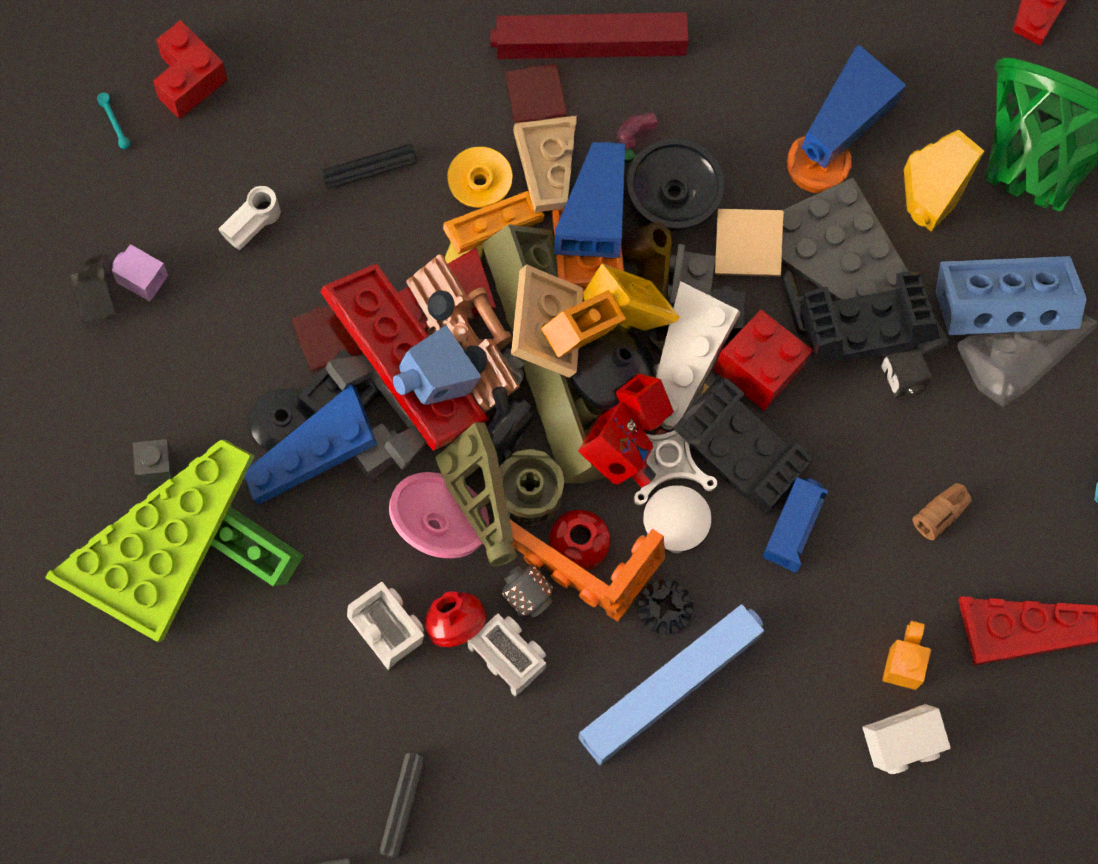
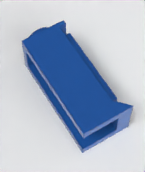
[762,477,828,573]

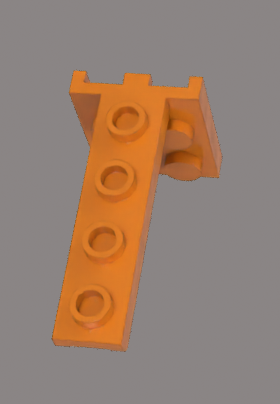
[510,520,665,622]

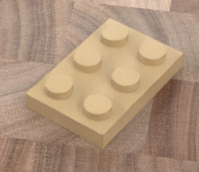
[511,264,583,378]

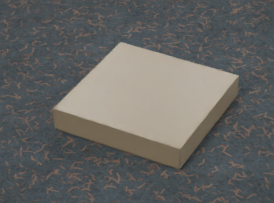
[715,209,784,277]

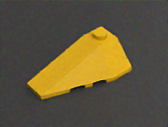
[904,129,984,232]

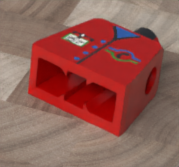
[578,402,656,488]

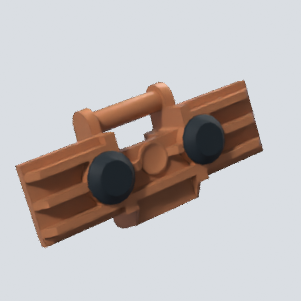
[406,254,520,413]

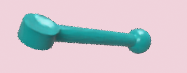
[97,92,131,149]

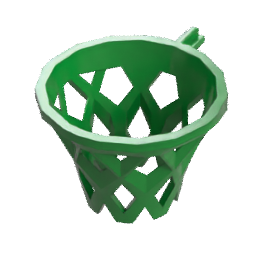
[984,58,1098,212]

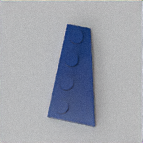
[245,384,378,505]

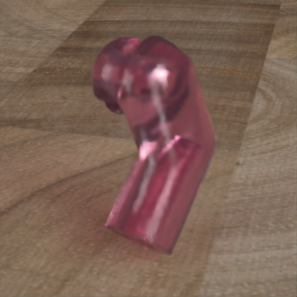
[617,112,657,149]

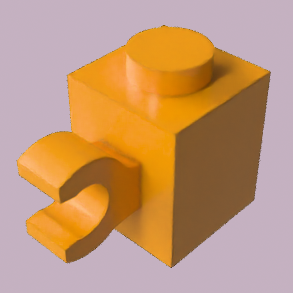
[882,621,931,690]

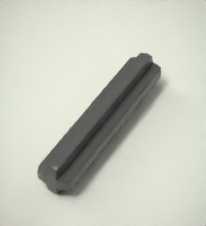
[380,753,424,858]

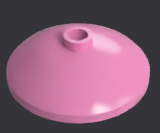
[389,472,489,558]

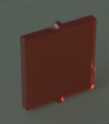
[505,64,566,124]
[291,305,363,372]

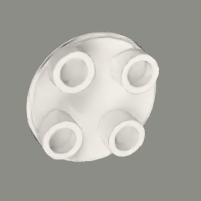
[643,486,711,554]

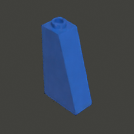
[801,45,906,169]
[554,142,625,258]

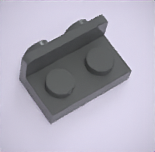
[667,244,716,308]

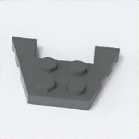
[325,355,427,470]

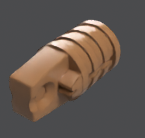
[912,483,972,540]

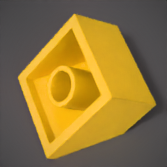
[583,263,680,331]

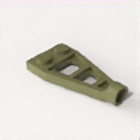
[435,423,517,567]

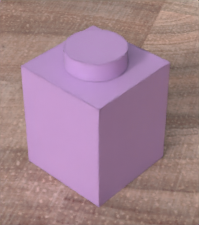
[112,244,168,302]

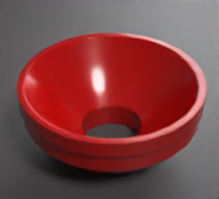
[549,510,611,571]
[424,591,487,647]

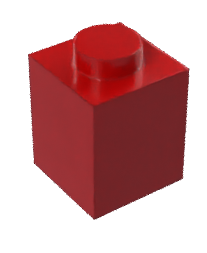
[616,373,674,431]

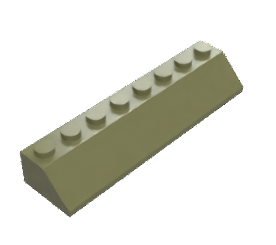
[482,224,606,483]

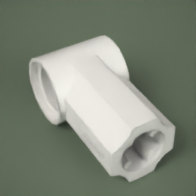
[219,186,281,250]

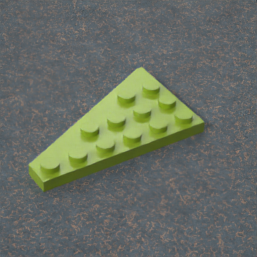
[45,440,255,642]

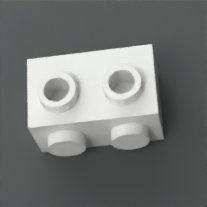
[863,704,951,774]

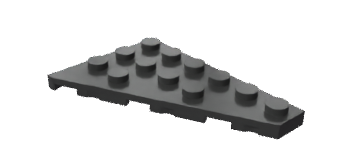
[782,178,949,358]

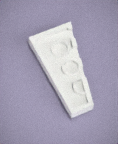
[656,281,741,428]

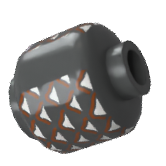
[502,565,553,618]

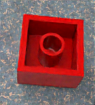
[713,310,813,411]

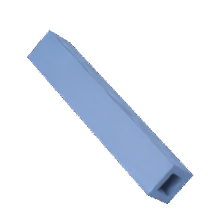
[578,604,764,766]

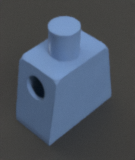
[393,325,481,405]

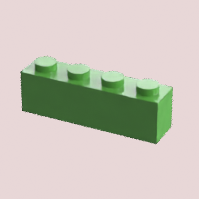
[211,506,304,586]

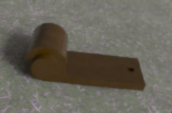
[621,222,672,300]

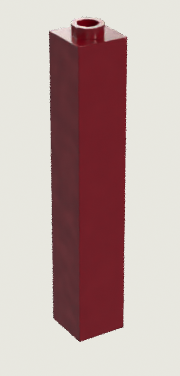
[490,12,689,59]

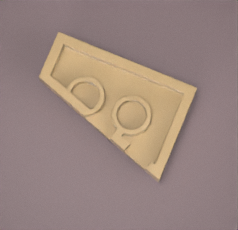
[513,116,577,213]

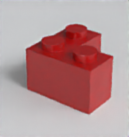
[153,20,228,119]

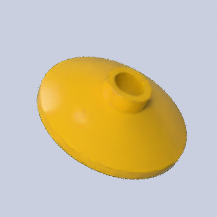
[448,147,512,208]

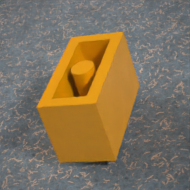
[541,290,626,358]

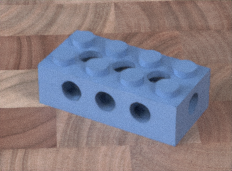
[936,256,1087,335]

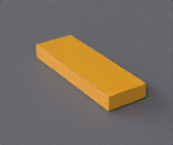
[443,190,544,254]

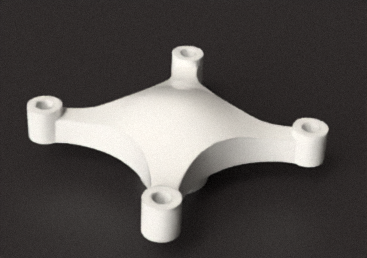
[634,430,717,506]

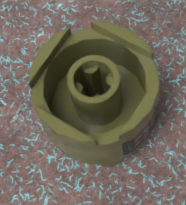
[499,449,565,526]

